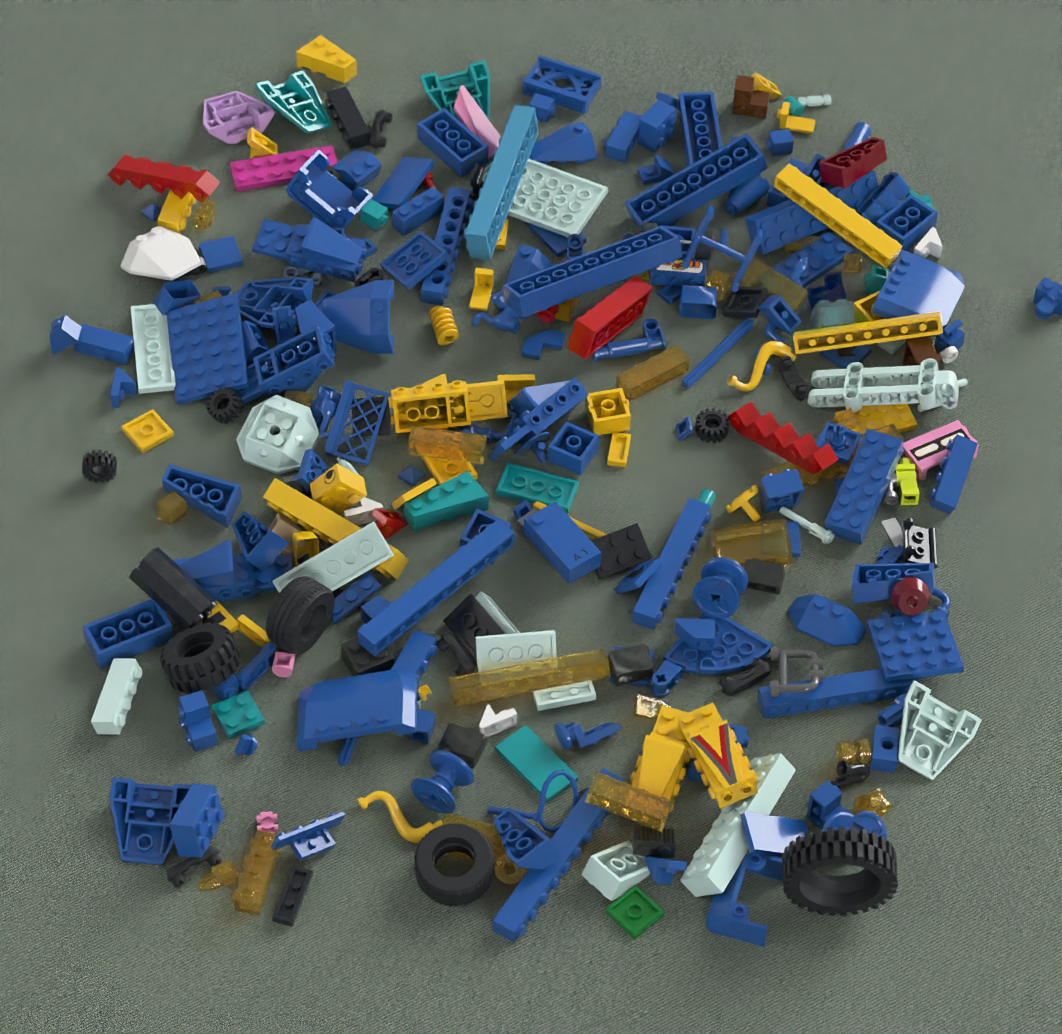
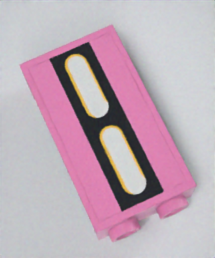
[901,420,979,482]

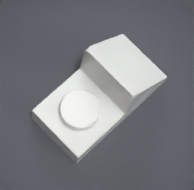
[914,227,942,258]
[344,497,383,525]
[479,704,517,739]

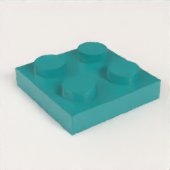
[211,690,265,739]

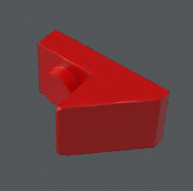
[371,508,408,539]

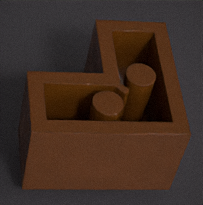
[732,75,770,119]

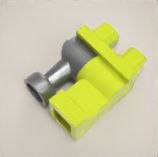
[883,458,919,505]

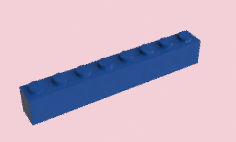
[632,498,712,630]
[757,668,920,718]

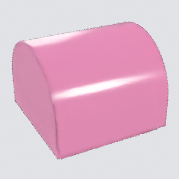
[272,651,295,677]

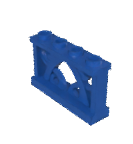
[522,55,602,114]

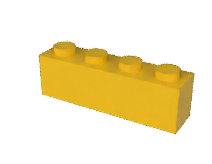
[157,190,196,233]

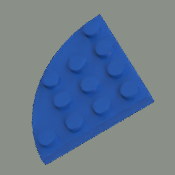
[663,613,774,675]

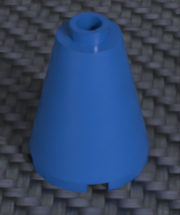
[724,173,770,215]

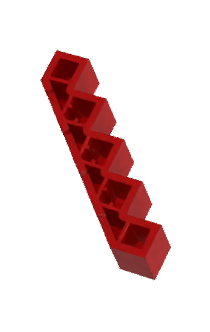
[107,154,220,203]
[728,401,839,475]

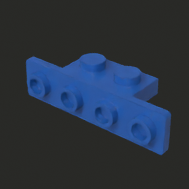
[271,812,346,861]

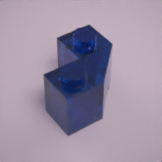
[807,271,847,316]

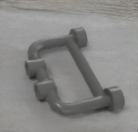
[771,647,823,697]

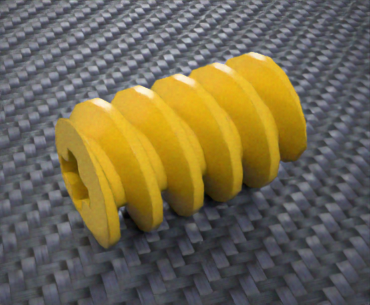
[429,306,459,346]

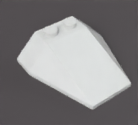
[120,226,202,281]

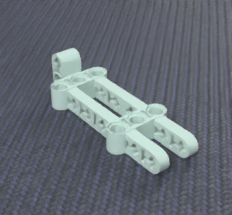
[808,359,959,412]

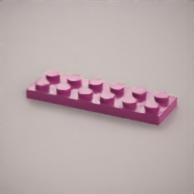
[230,145,338,192]

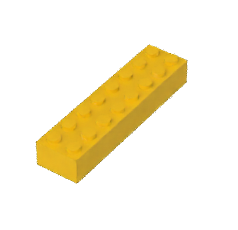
[263,478,409,580]

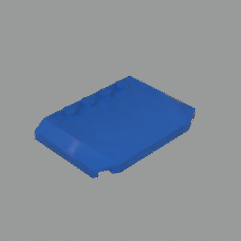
[871,250,965,336]
[296,669,418,751]

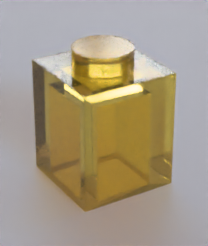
[156,491,187,526]

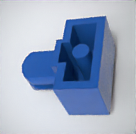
[1033,277,1062,319]

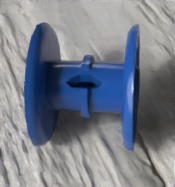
[692,557,748,618]
[411,750,474,814]
[822,811,887,841]

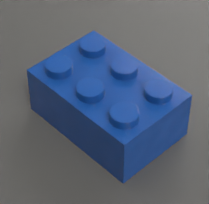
[876,194,938,253]
[170,784,225,858]

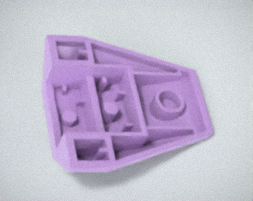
[203,91,275,144]

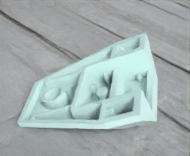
[897,680,982,780]

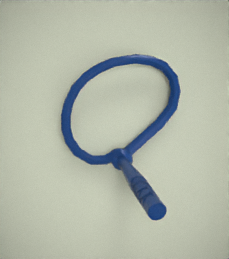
[487,770,579,832]

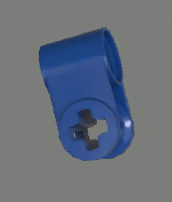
[651,659,684,698]

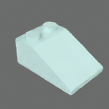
[582,840,650,901]

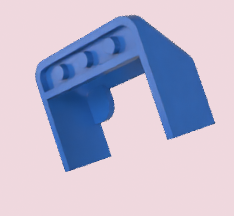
[706,853,783,947]

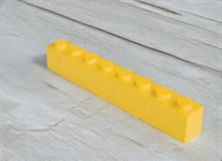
[773,164,902,269]
[793,311,943,354]

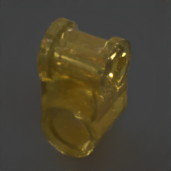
[851,789,893,816]

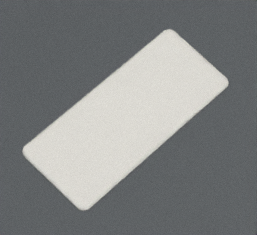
[882,518,903,547]

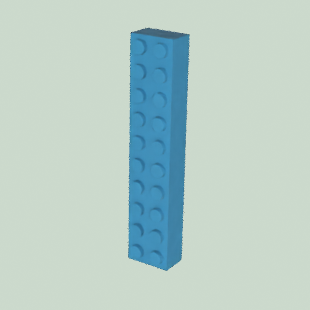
[464,105,539,261]

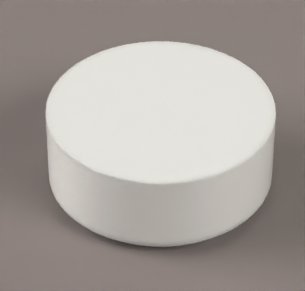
[940,346,959,363]

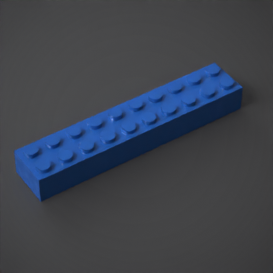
[503,226,682,317]

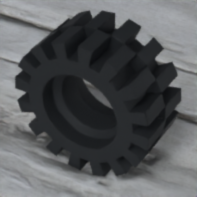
[206,387,243,424]
[695,408,730,443]
[82,450,117,483]

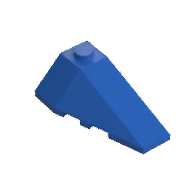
[494,807,560,869]

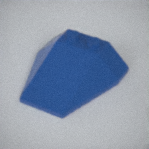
[237,277,314,329]
[323,280,394,354]
[110,777,192,865]

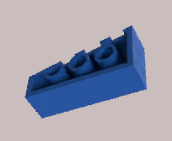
[232,511,289,571]
[852,563,935,603]

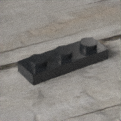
[272,865,313,927]

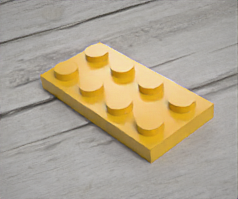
[834,404,918,442]
[410,428,478,485]

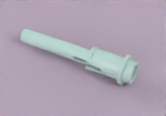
[779,506,834,544]

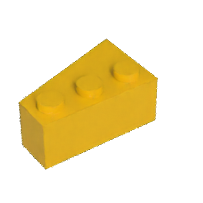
[296,35,357,83]

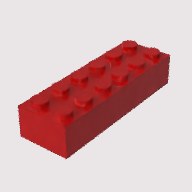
[567,276,653,360]

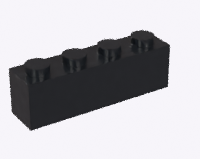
[325,87,370,150]

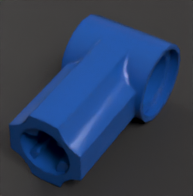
[877,694,906,727]

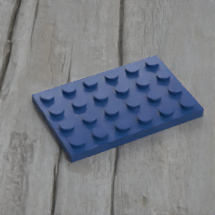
[166,293,249,405]

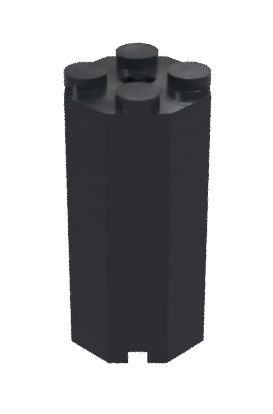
[129,547,217,629]

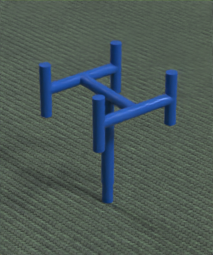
[682,206,763,292]

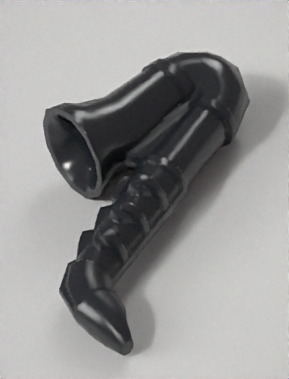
[830,760,870,789]

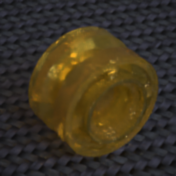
[495,855,526,884]

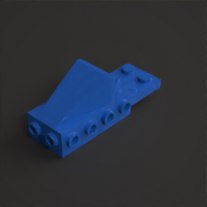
[252,217,368,282]
[235,326,335,405]
[488,377,589,462]
[174,540,292,601]

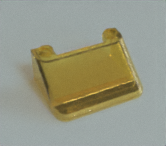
[711,519,794,568]

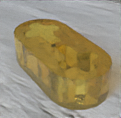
[195,200,216,230]

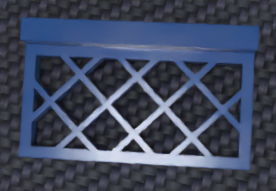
[324,380,390,466]

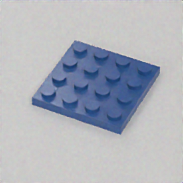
[867,610,964,682]

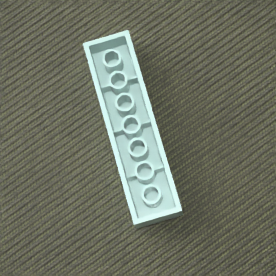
[680,753,796,897]

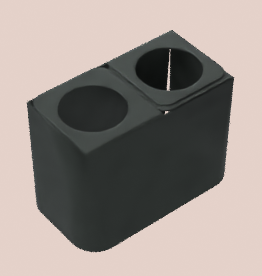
[607,643,654,686]
[438,723,486,769]

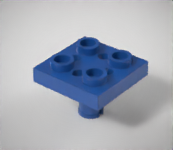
[816,421,862,465]
[293,449,330,495]

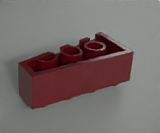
[819,137,887,189]

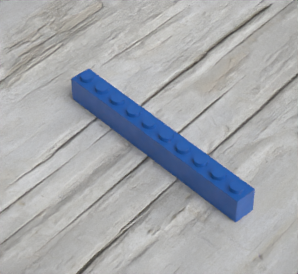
[357,520,514,656]
[493,768,625,942]

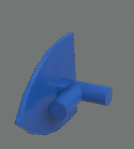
[515,432,551,464]

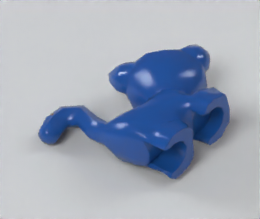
[471,289,527,334]
[310,385,341,439]

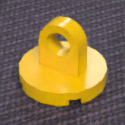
[725,485,761,522]

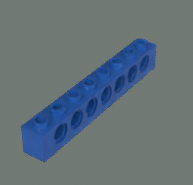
[421,187,473,305]

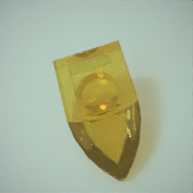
[784,236,820,253]
[634,695,671,720]
[197,859,239,890]

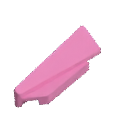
[453,85,501,160]

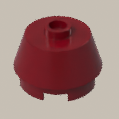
[891,577,930,615]

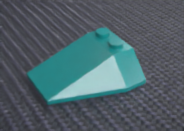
[420,60,490,122]
[255,71,332,134]

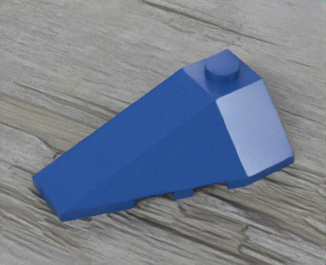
[529,122,597,164]
[498,245,554,311]

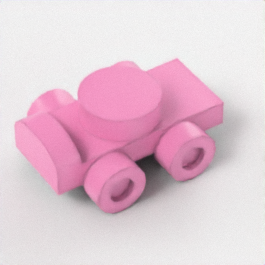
[256,811,278,840]

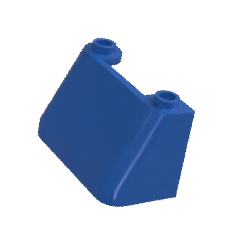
[286,149,373,228]

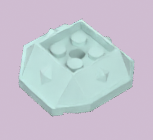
[236,395,320,475]

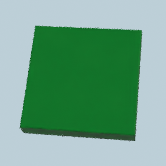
[605,885,665,940]

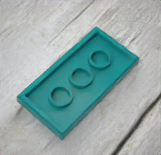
[496,462,580,514]
[495,725,579,803]

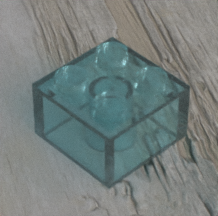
[811,299,855,329]

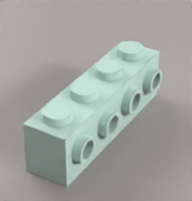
[91,658,142,735]

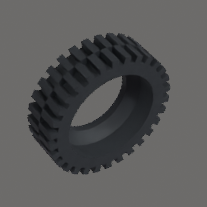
[782,826,898,916]

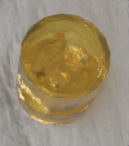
[837,738,871,764]

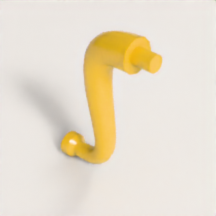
[727,341,797,392]
[357,791,444,843]

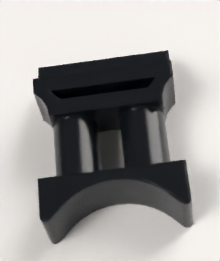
[470,163,484,201]

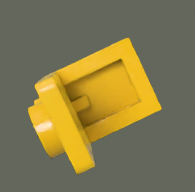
[777,102,816,134]
[470,268,494,311]

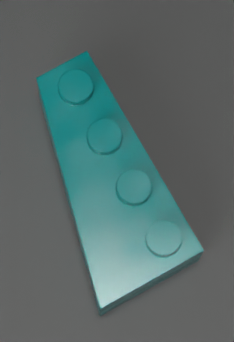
[403,471,489,531]

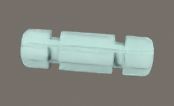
[798,95,831,107]

